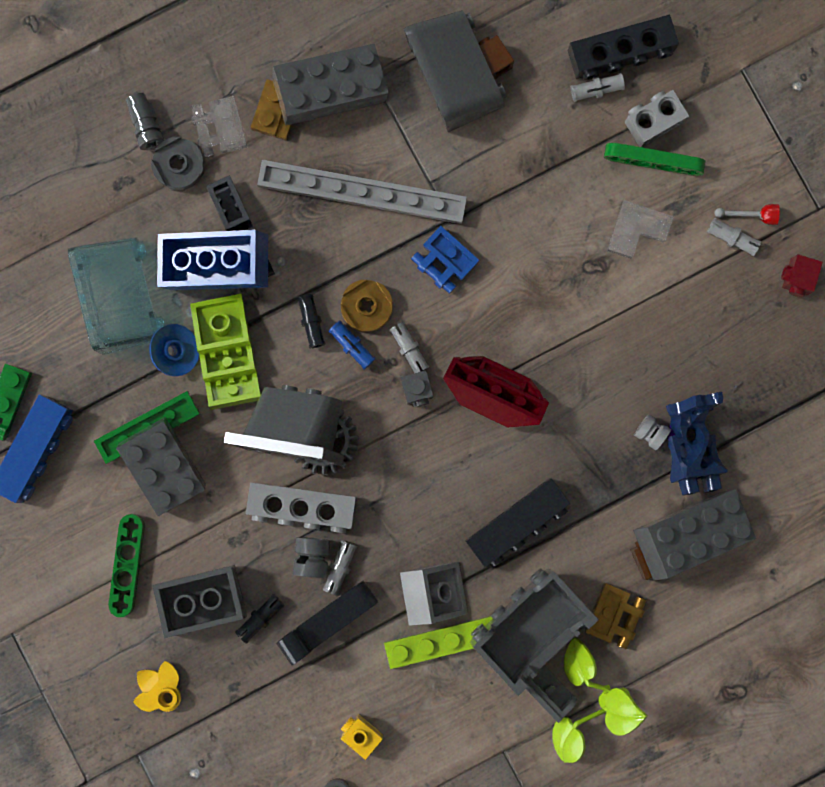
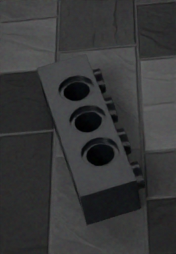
[567,14,679,80]

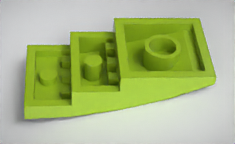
[190,294,261,410]

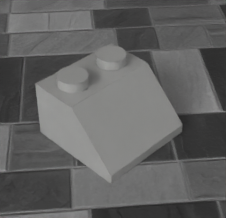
[400,562,468,626]

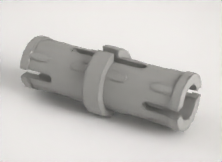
[571,73,625,102]
[707,218,761,256]
[390,322,429,374]
[323,540,357,596]

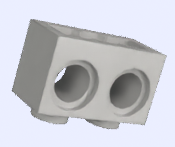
[624,90,689,147]

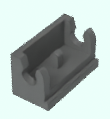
[526,665,577,723]

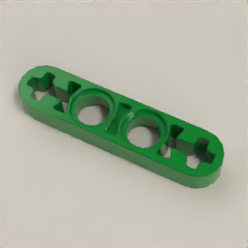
[604,143,706,176]
[108,514,145,617]

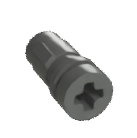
[126,93,164,150]

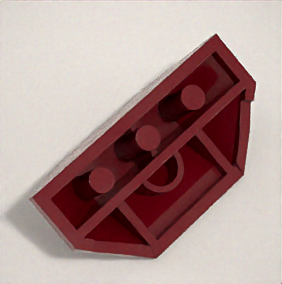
[443,356,549,428]

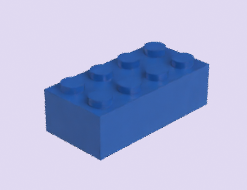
[157,230,268,290]

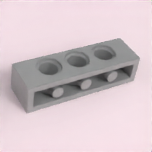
[246,482,357,533]

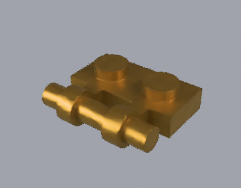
[585,583,647,650]

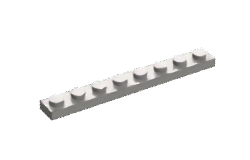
[257,160,467,224]

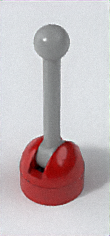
[715,204,780,225]

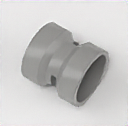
[634,414,671,451]

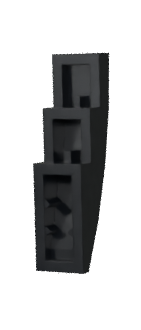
[206,175,275,277]

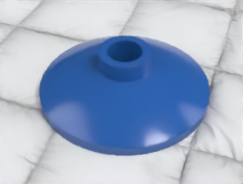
[149,324,199,377]

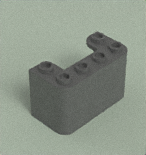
[470,568,599,696]

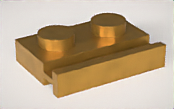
[250,79,292,141]

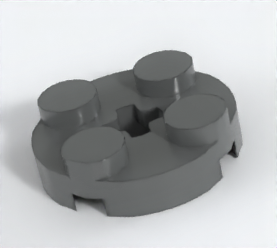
[151,137,204,191]

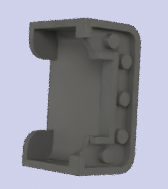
[403,10,507,132]

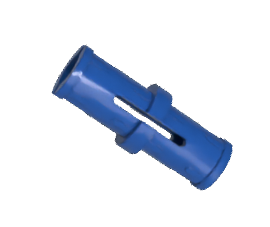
[328,320,376,370]

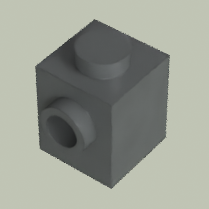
[401,371,433,408]

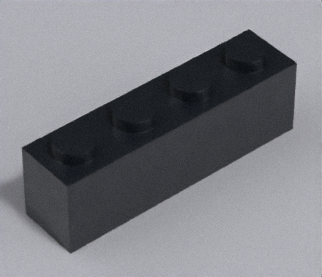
[465,478,570,568]

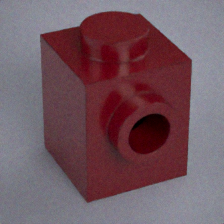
[781,254,823,297]

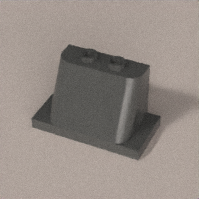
[224,385,344,466]

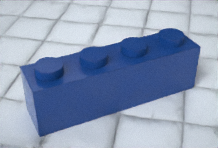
[0,394,73,503]

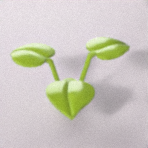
[552,637,648,763]

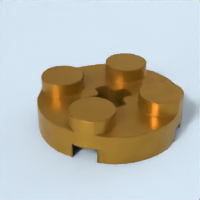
[341,280,392,332]

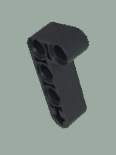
[276,580,378,666]

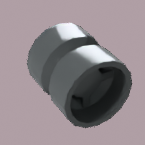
[293,537,330,578]

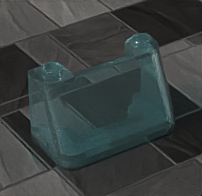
[68,237,165,355]

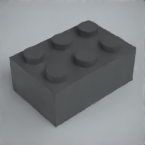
[116,417,206,516]
[152,565,247,638]

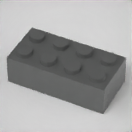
[272,43,389,126]
[633,489,756,580]

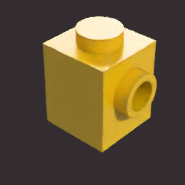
[341,714,383,760]

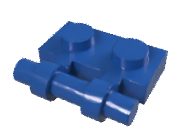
[411,226,479,294]

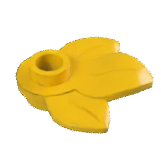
[133,661,181,712]

